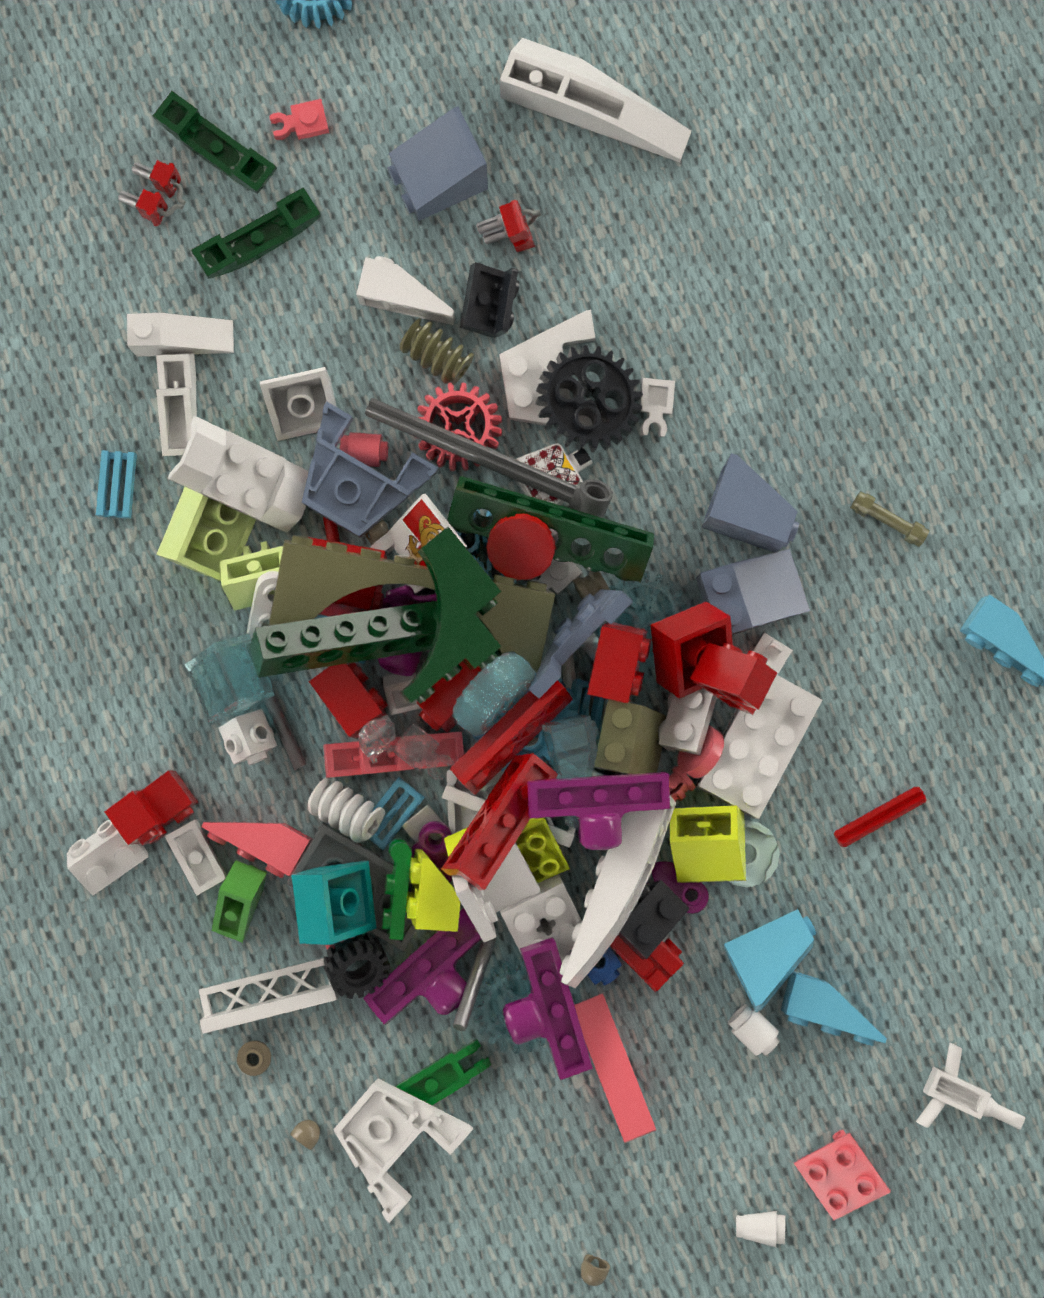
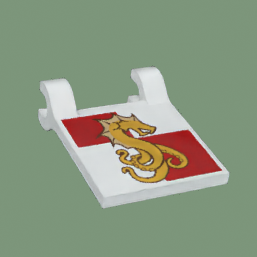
[370,493,467,595]

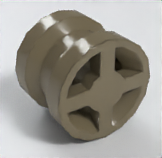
[572,571,610,600]

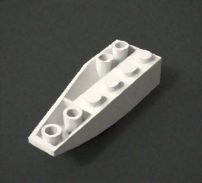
[500,38,691,162]
[560,795,676,988]

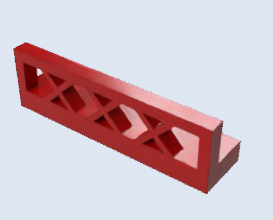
[450,680,573,795]
[441,753,558,890]

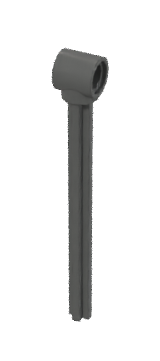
[365,398,613,518]

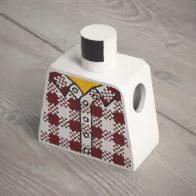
[516,443,592,505]

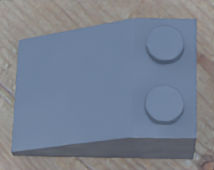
[696,549,810,635]

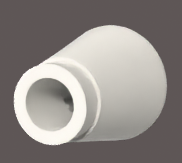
[736,1211,785,1247]

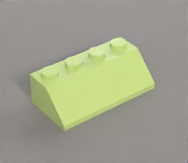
[156,487,256,581]

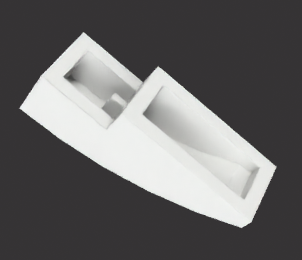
[156,353,197,456]

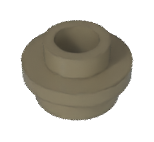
[237,1040,271,1076]

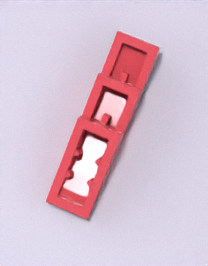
[323,731,464,778]
[574,993,656,1143]

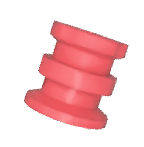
[669,766,696,808]

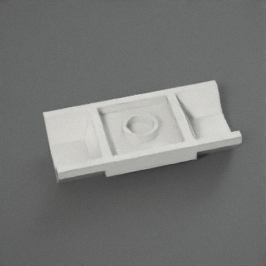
[168,416,309,533]

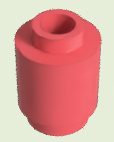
[340,432,388,467]

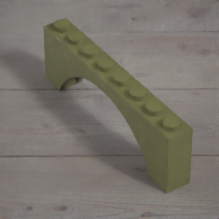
[269,535,555,673]

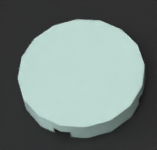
[728,820,780,887]

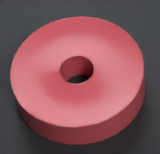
[677,725,724,778]

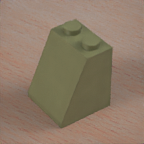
[590,699,667,775]

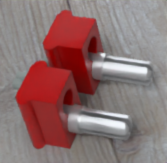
[118,160,186,226]
[476,200,541,252]

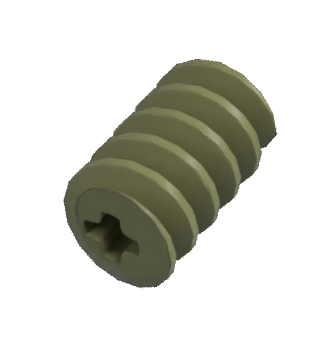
[400,318,474,385]

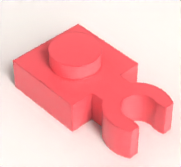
[269,99,329,140]

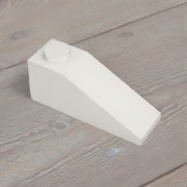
[356,256,455,325]
[127,313,234,357]

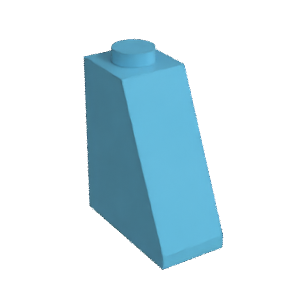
[724,909,816,1012]

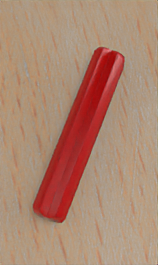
[834,787,927,847]

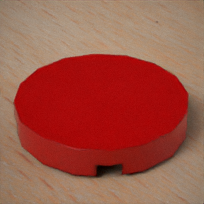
[487,513,555,580]

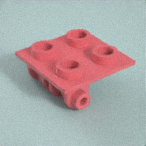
[794,1130,890,1221]

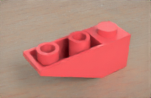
[201,822,313,878]

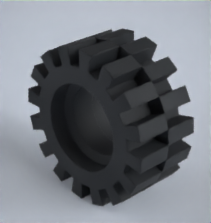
[323,933,390,999]

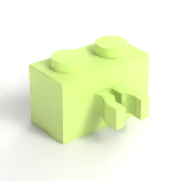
[220,541,283,611]

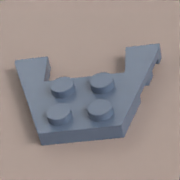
[302,401,438,538]
[529,589,633,698]

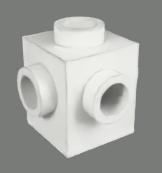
[219,709,277,765]

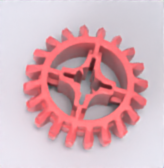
[415,382,502,471]

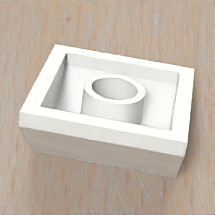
[260,367,337,441]

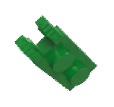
[394,1039,492,1105]

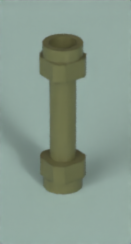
[850,491,930,547]

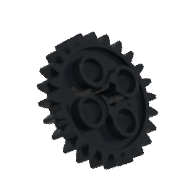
[535,345,643,453]

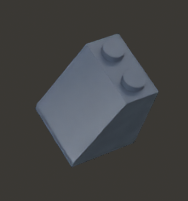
[387,106,488,221]
[702,453,799,553]

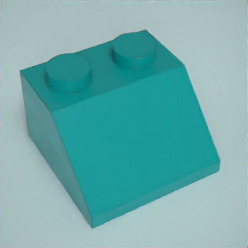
[292,861,377,945]

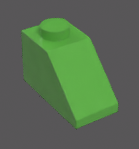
[211,860,267,943]

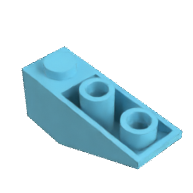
[960,595,1044,687]
[781,971,887,1046]

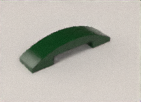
[152,91,277,194]
[191,187,321,279]

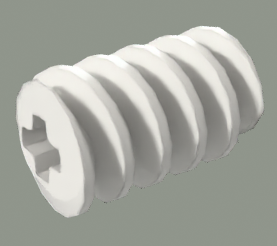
[308,778,385,843]

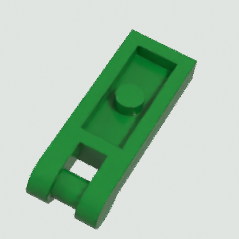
[382,838,411,940]

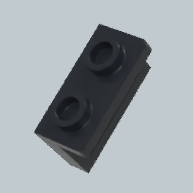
[460,262,519,338]
[617,880,690,960]

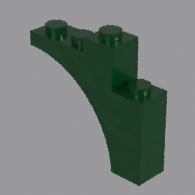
[400,527,502,704]

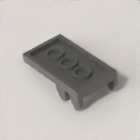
[287,822,417,951]

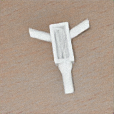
[916,1042,1026,1130]

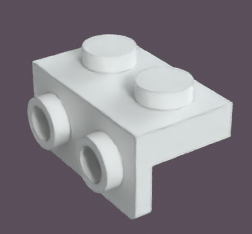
[658,688,717,755]
[67,820,149,896]

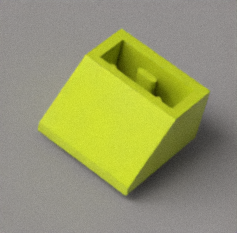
[670,805,746,883]
[406,849,460,932]

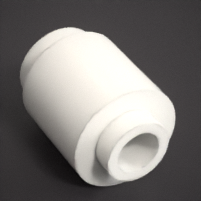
[728,1004,779,1056]

